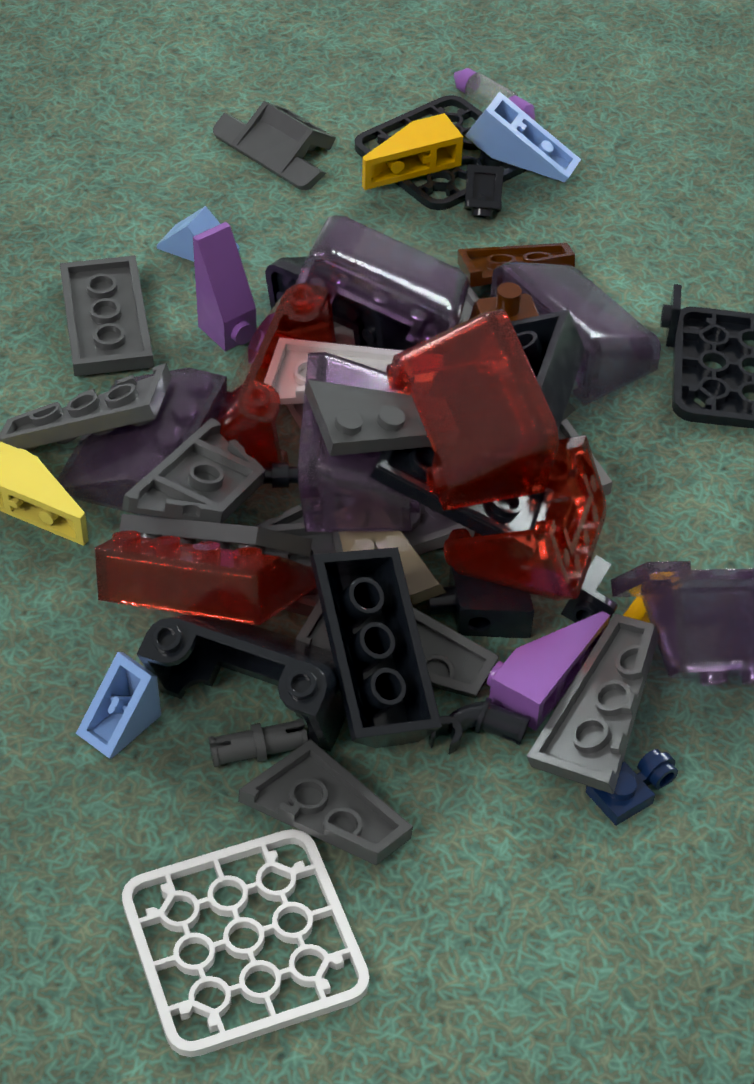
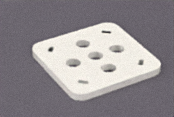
[122,829,369,1057]

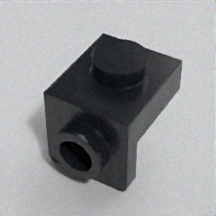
[464,164,504,218]
[561,555,618,623]

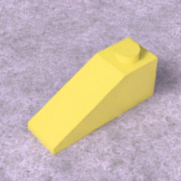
[0,442,89,546]

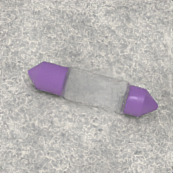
[454,68,535,121]

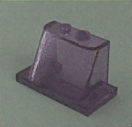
[611,561,754,686]

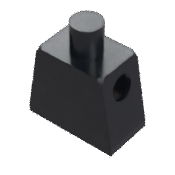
[426,549,534,638]

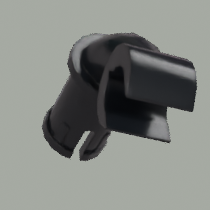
[429,697,531,755]

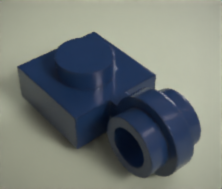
[585,749,678,826]

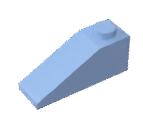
[465,92,581,182]

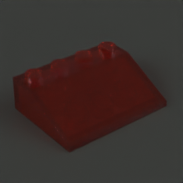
[95,531,317,625]

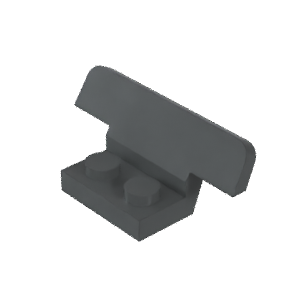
[213,101,336,190]

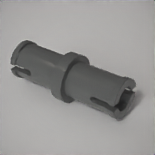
[209,718,308,767]

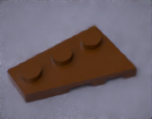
[458,243,575,288]

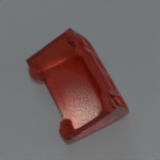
[215,283,336,467]
[386,309,559,511]
[444,435,606,601]

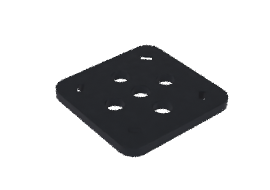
[355,95,528,210]
[672,307,754,429]

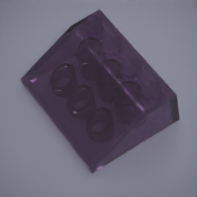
[57,368,228,518]

